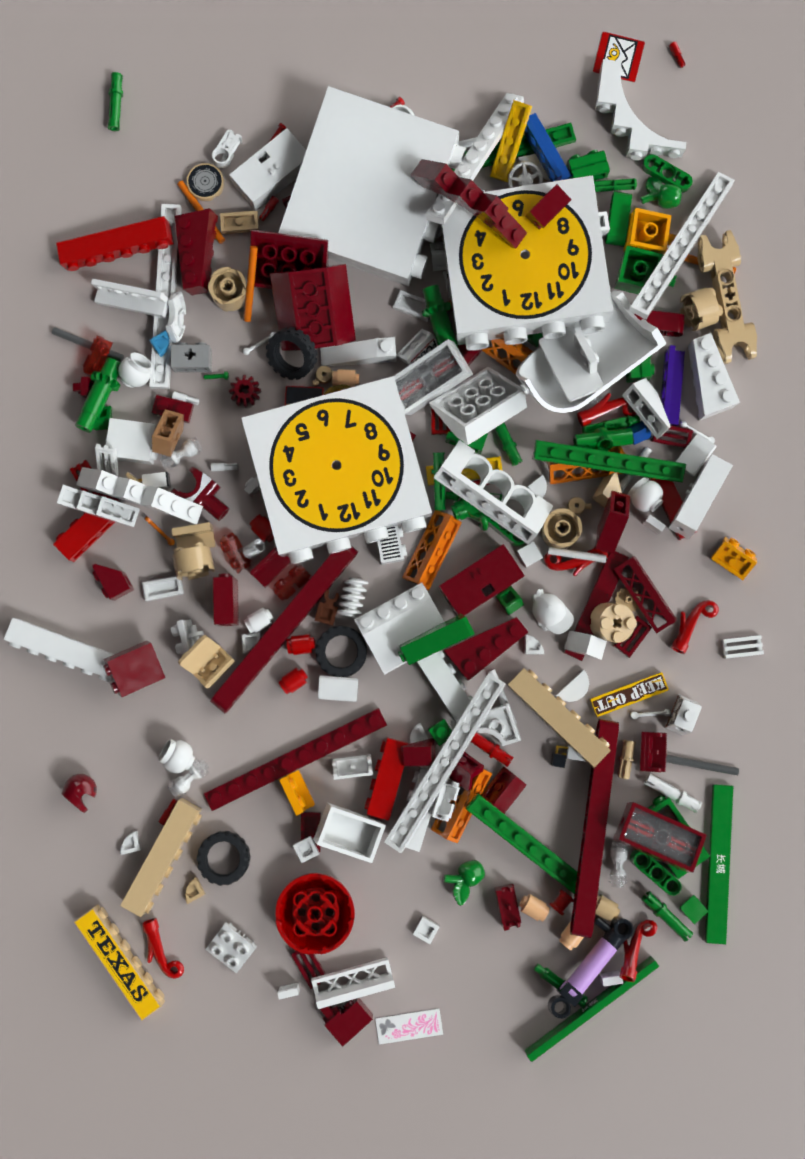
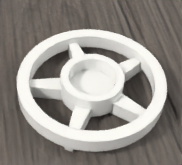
[508,162,543,188]

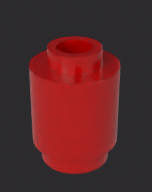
[249,514,274,542]
[287,634,316,655]
[278,667,308,694]

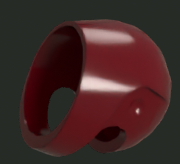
[61,774,97,813]

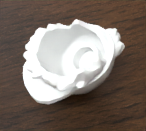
[532,589,574,634]

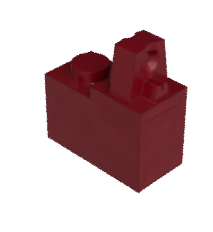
[320,998,373,1047]

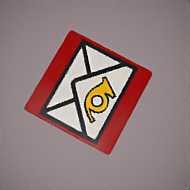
[593,32,645,82]

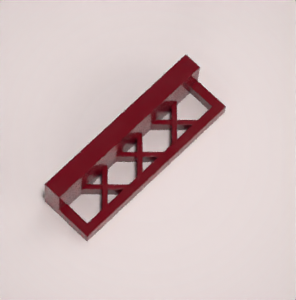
[614,555,677,634]

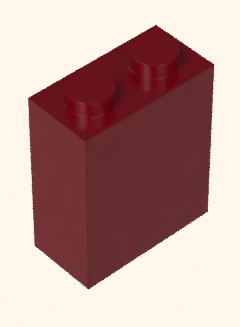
[595,491,630,554]
[213,573,239,626]
[103,640,166,697]

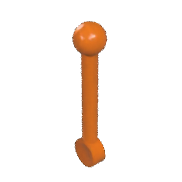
[144,516,175,546]

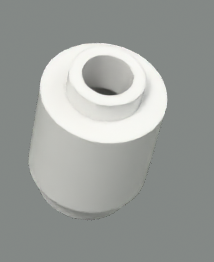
[244,607,274,633]

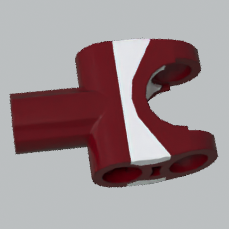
[171,467,230,521]

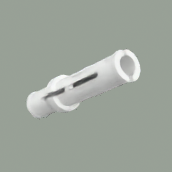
[644,773,702,813]

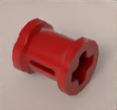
[549,889,574,916]

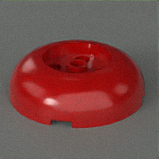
[275,873,355,955]

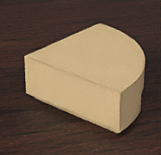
[185,876,206,904]

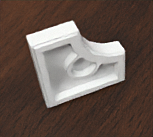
[477,703,521,746]

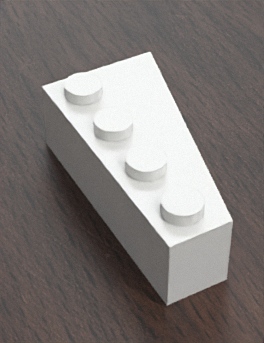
[688,333,740,421]

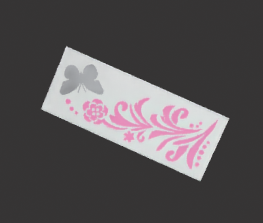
[375,1009,443,1045]

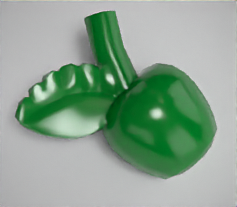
[640,177,682,209]
[443,860,485,906]

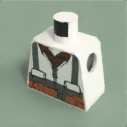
[665,694,702,735]

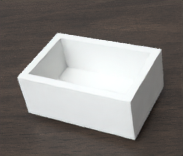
[313,803,386,863]

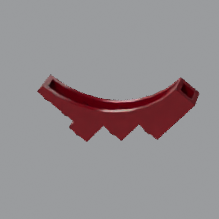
[411,159,527,249]

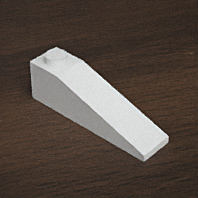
[320,337,396,367]

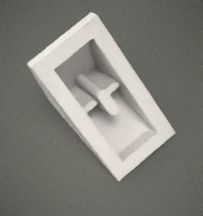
[564,630,607,660]

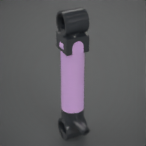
[548,916,634,1019]

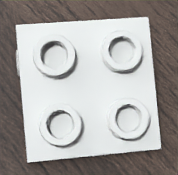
[205,922,257,973]

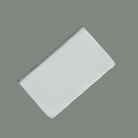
[676,434,717,476]
[318,676,358,702]

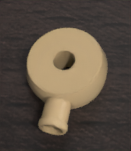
[312,366,333,387]
[567,497,592,515]

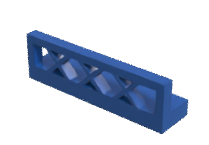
[524,113,572,182]

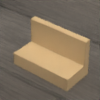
[171,522,216,548]

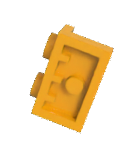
[711,537,757,580]
[279,770,315,816]

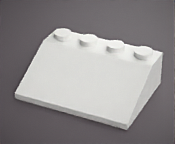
[429,367,527,445]
[354,583,444,675]

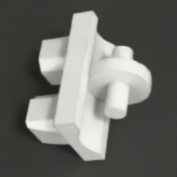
[171,619,204,654]

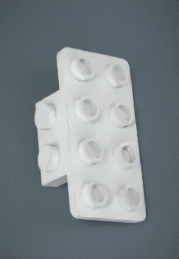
[539,327,604,402]

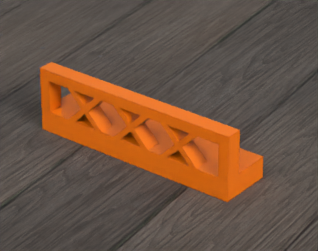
[482,338,533,374]
[546,446,625,484]
[402,510,462,590]
[431,769,492,844]

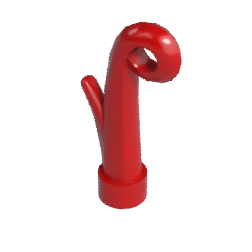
[577,393,636,427]
[544,546,608,576]
[671,600,719,654]
[141,918,184,979]
[619,920,657,982]

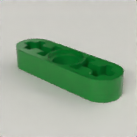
[642,154,693,193]

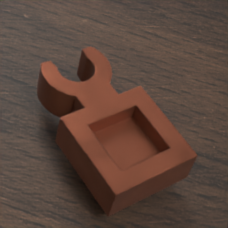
[314,590,339,626]

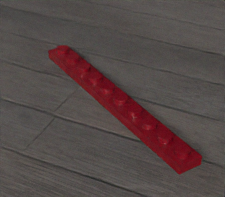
[204,708,387,811]

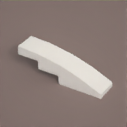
[57,485,140,527]

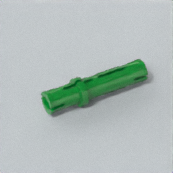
[107,72,123,131]
[495,422,523,466]
[432,452,446,510]
[641,891,693,942]

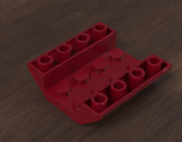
[270,264,356,351]

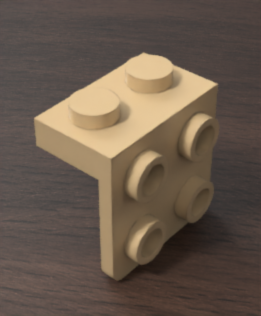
[178,635,235,689]

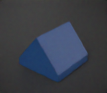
[627,421,652,445]

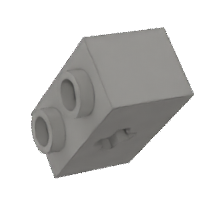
[171,342,212,372]

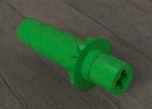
[421,285,457,346]
[75,358,121,433]

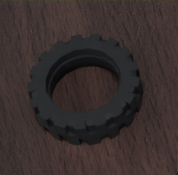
[266,327,318,380]
[315,626,367,677]
[196,831,251,886]

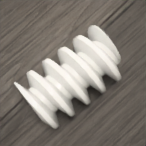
[337,577,369,618]

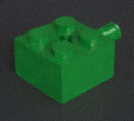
[614,245,677,294]

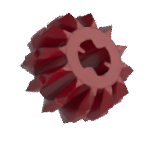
[229,375,262,408]

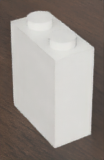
[106,418,158,465]

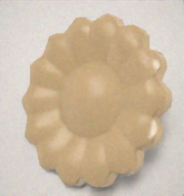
[615,587,641,612]

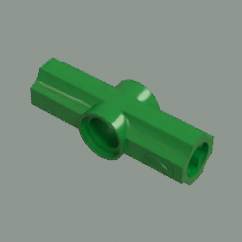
[573,427,633,451]

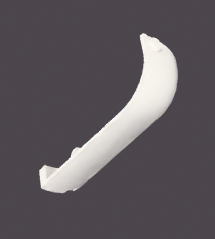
[516,290,666,413]

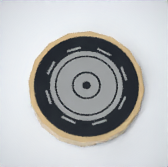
[187,163,224,201]

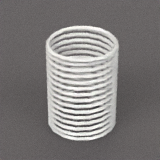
[243,539,265,559]

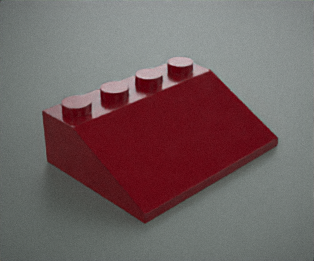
[251,230,329,289]

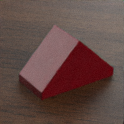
[401,738,435,766]

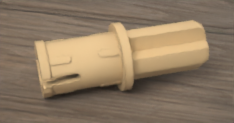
[618,740,636,779]

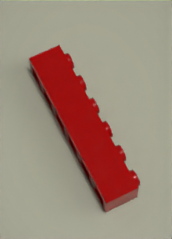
[56,216,174,271]

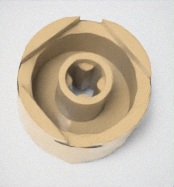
[208,267,247,312]
[680,287,723,331]
[541,508,582,549]
[172,542,215,580]
[590,603,637,643]

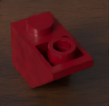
[92,564,134,601]

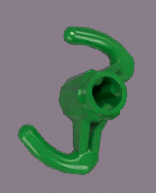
[451,498,489,531]

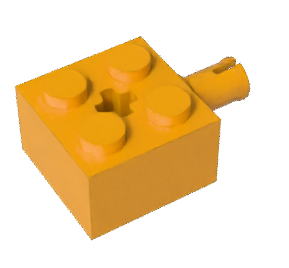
[623,208,677,254]

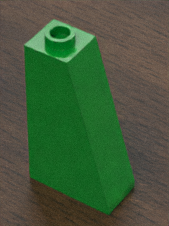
[398,613,475,665]

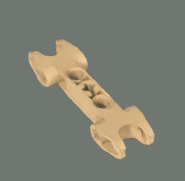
[697,230,757,365]

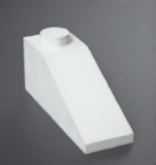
[622,378,671,439]

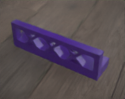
[660,345,685,426]

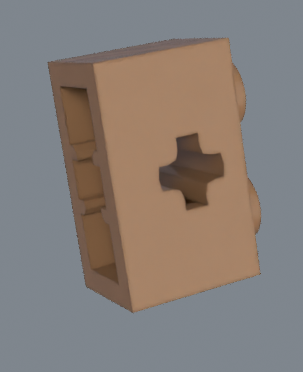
[152,410,184,457]

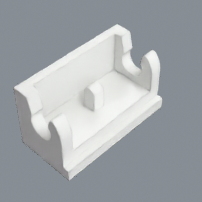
[332,754,373,780]

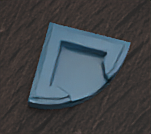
[149,330,169,357]

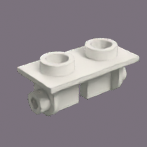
[431,780,460,822]

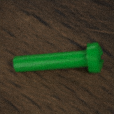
[204,371,229,380]

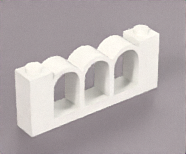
[433,440,553,545]

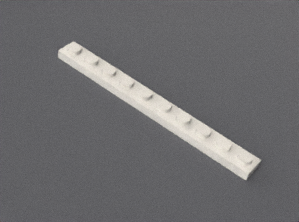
[426,93,524,225]
[629,172,735,319]
[149,204,182,389]
[384,673,506,853]

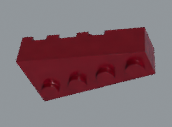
[175,208,218,295]
[443,617,528,681]

